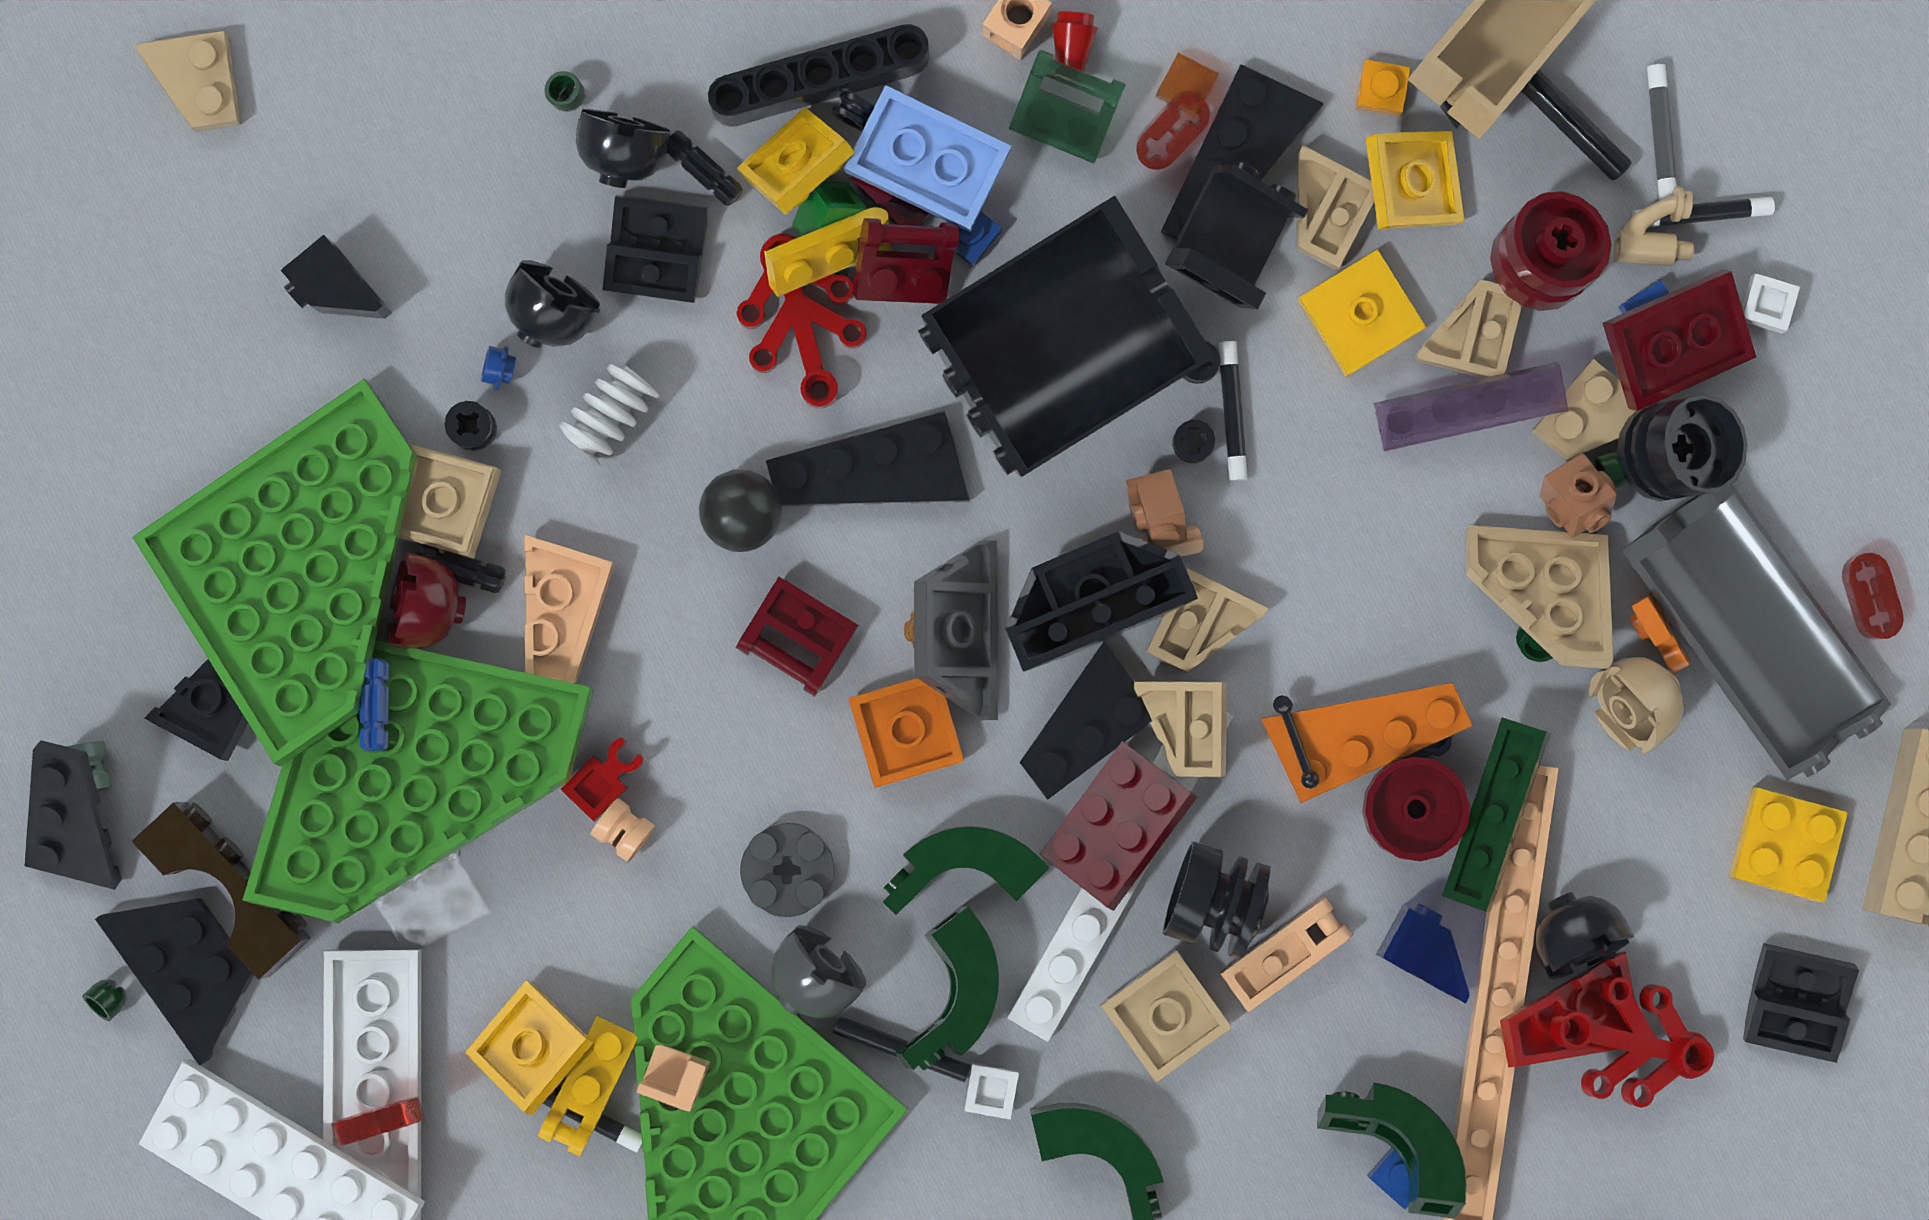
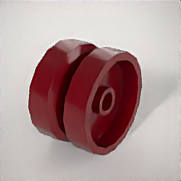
[1490,191,1612,311]
[1362,757,1470,862]

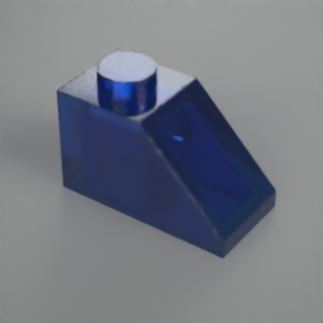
[1376,903,1470,1004]

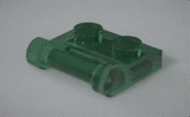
[1009,49,1126,164]

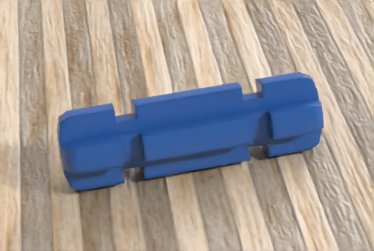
[359,658,389,752]

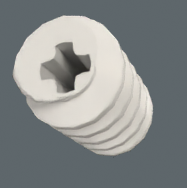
[559,364,661,466]

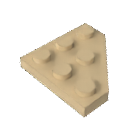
[1465,525,1613,669]

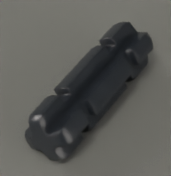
[667,130,743,206]
[416,544,506,593]

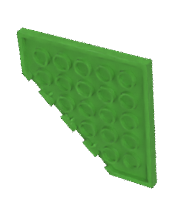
[132,379,417,766]
[243,640,594,923]
[631,926,908,1220]

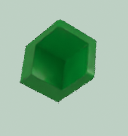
[792,182,868,237]

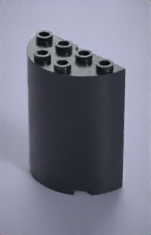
[918,195,1215,477]

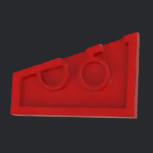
[1500,952,1635,1068]

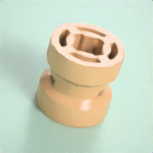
[590,798,656,863]

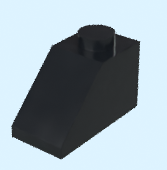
[281,235,392,319]

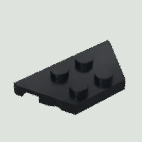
[95,898,254,1066]

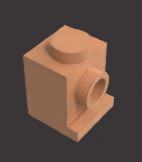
[1126,469,1188,548]

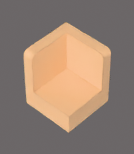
[636,1044,710,1112]

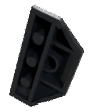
[1005,531,1198,672]

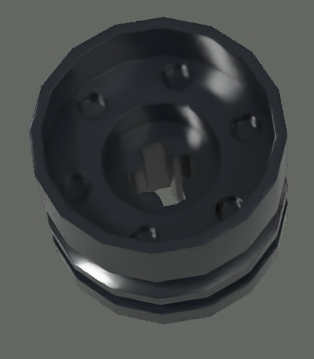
[1617,394,1748,501]
[1162,841,1271,960]

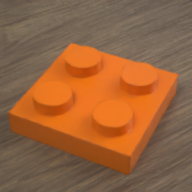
[848,678,964,788]

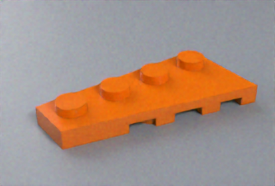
[1261,682,1473,803]

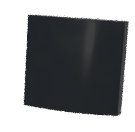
[602,195,709,303]
[1743,943,1859,1063]

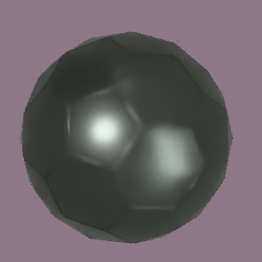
[699,470,782,552]

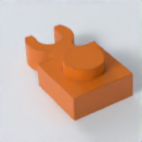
[1629,592,1691,674]

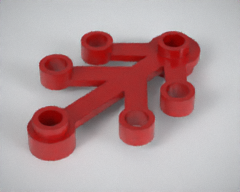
[737,233,866,409]
[1549,975,1714,1108]

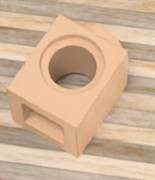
[982,0,1052,60]

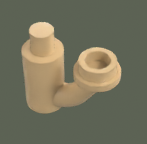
[1614,186,1694,266]

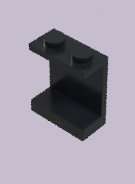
[1165,161,1308,309]

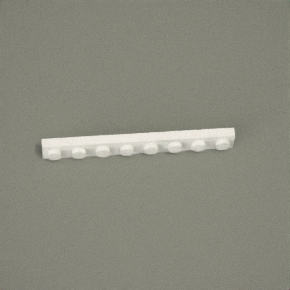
[1007,712,1234,1042]

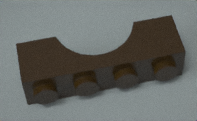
[132,802,311,980]

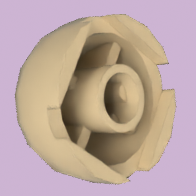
[1589,657,1684,753]

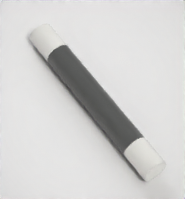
[1647,64,1677,200]

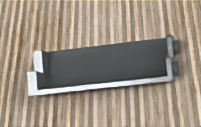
[1622,484,1891,780]

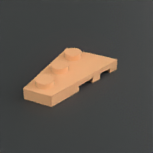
[524,534,615,684]

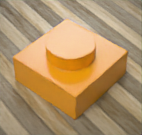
[1355,59,1411,116]

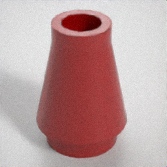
[1052,11,1098,81]

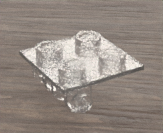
[374,850,490,949]

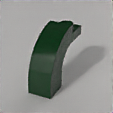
[883,826,1049,915]
[895,906,999,1071]
[1317,1082,1466,1219]
[1030,1103,1164,1220]

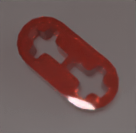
[1136,90,1210,170]
[1842,553,1904,640]
[331,1096,425,1146]

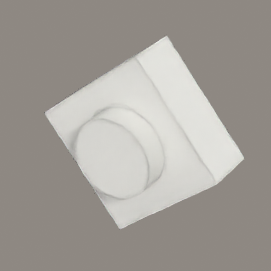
[1742,273,1800,334]
[964,1062,1019,1120]

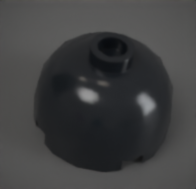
[576,109,671,188]
[505,260,600,348]
[1535,892,1634,979]

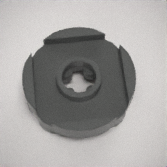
[740,823,835,917]

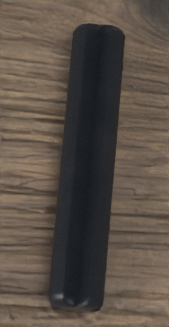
[1521,70,1632,180]

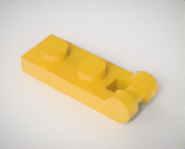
[764,207,892,297]
[537,1016,638,1157]

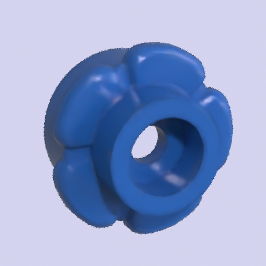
[481,345,516,390]

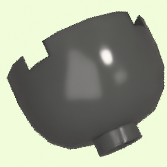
[771,925,866,1019]

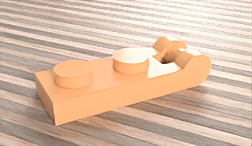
[1219,896,1353,1012]

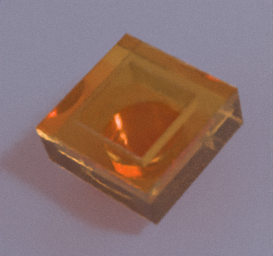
[1156,52,1219,118]

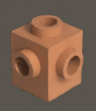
[1539,453,1617,538]

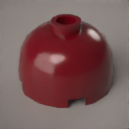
[387,552,466,649]

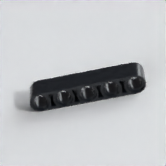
[708,24,929,127]

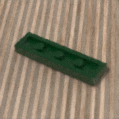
[1442,717,1550,912]

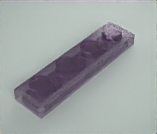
[1373,362,1569,451]

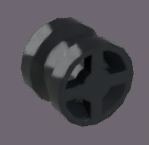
[444,401,497,451]

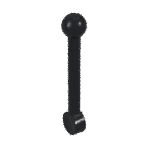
[1273,695,1320,789]

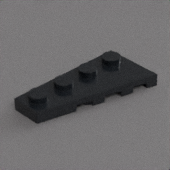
[1161,64,1324,240]
[766,411,969,507]

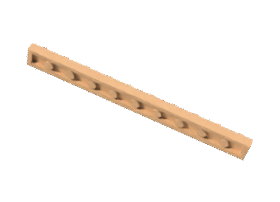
[1441,766,1559,1220]

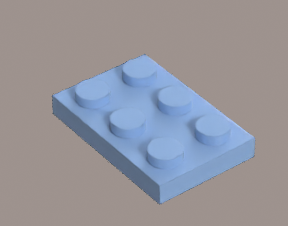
[844,85,1011,232]

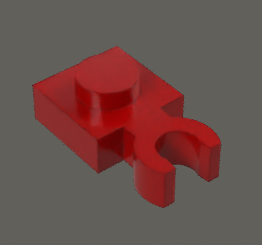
[560,737,645,822]

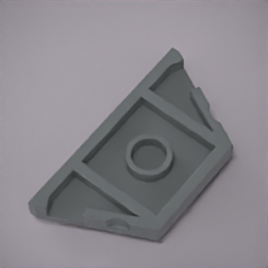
[914,541,998,720]

